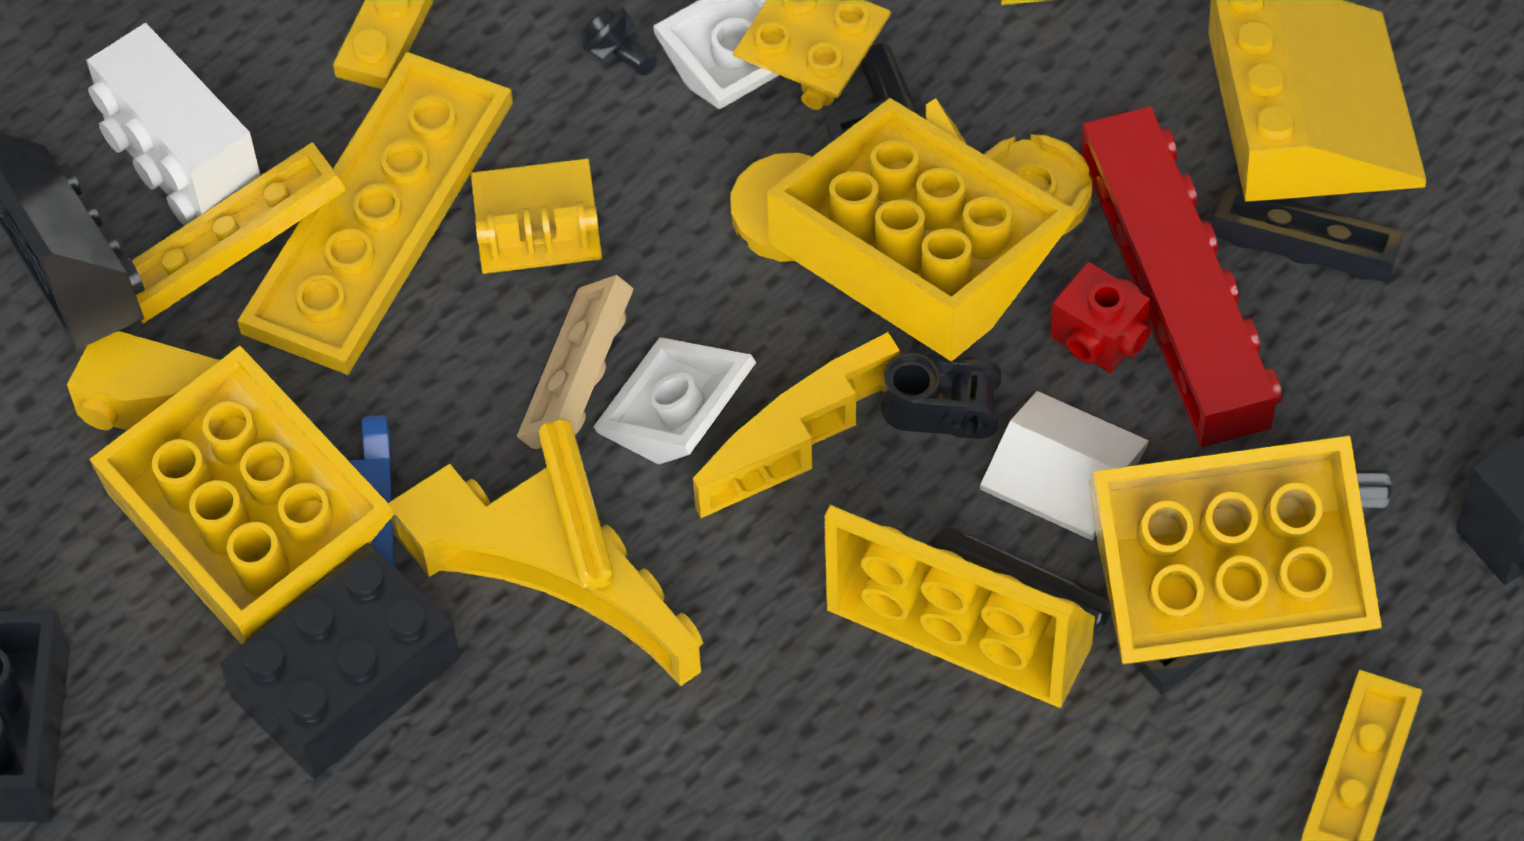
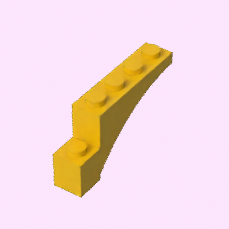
[388,464,703,686]

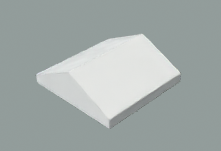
[654,0,779,109]
[593,337,756,465]
[980,391,1149,541]

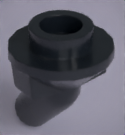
[582,7,657,76]

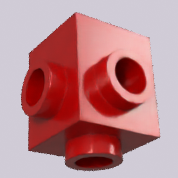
[1050,262,1151,374]

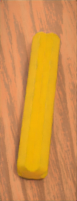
[538,418,614,591]

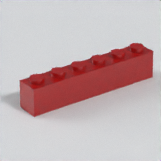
[1080,106,1282,447]

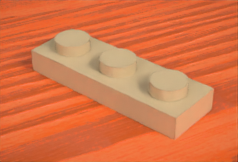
[516,275,634,449]

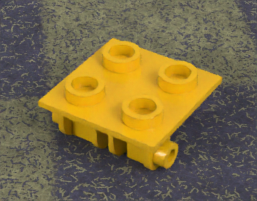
[733,0,891,110]
[471,158,602,274]

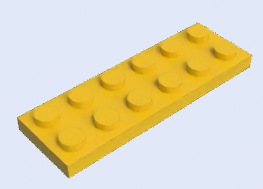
[238,52,513,375]

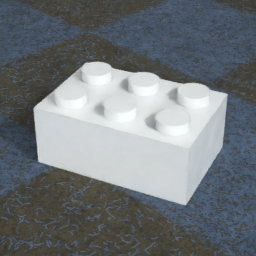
[87,23,260,226]

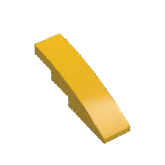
[693,332,900,518]

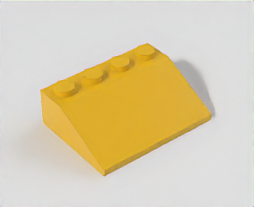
[1208,0,1426,202]
[767,98,1075,362]
[89,346,394,645]
[1088,436,1382,665]
[825,505,1095,708]

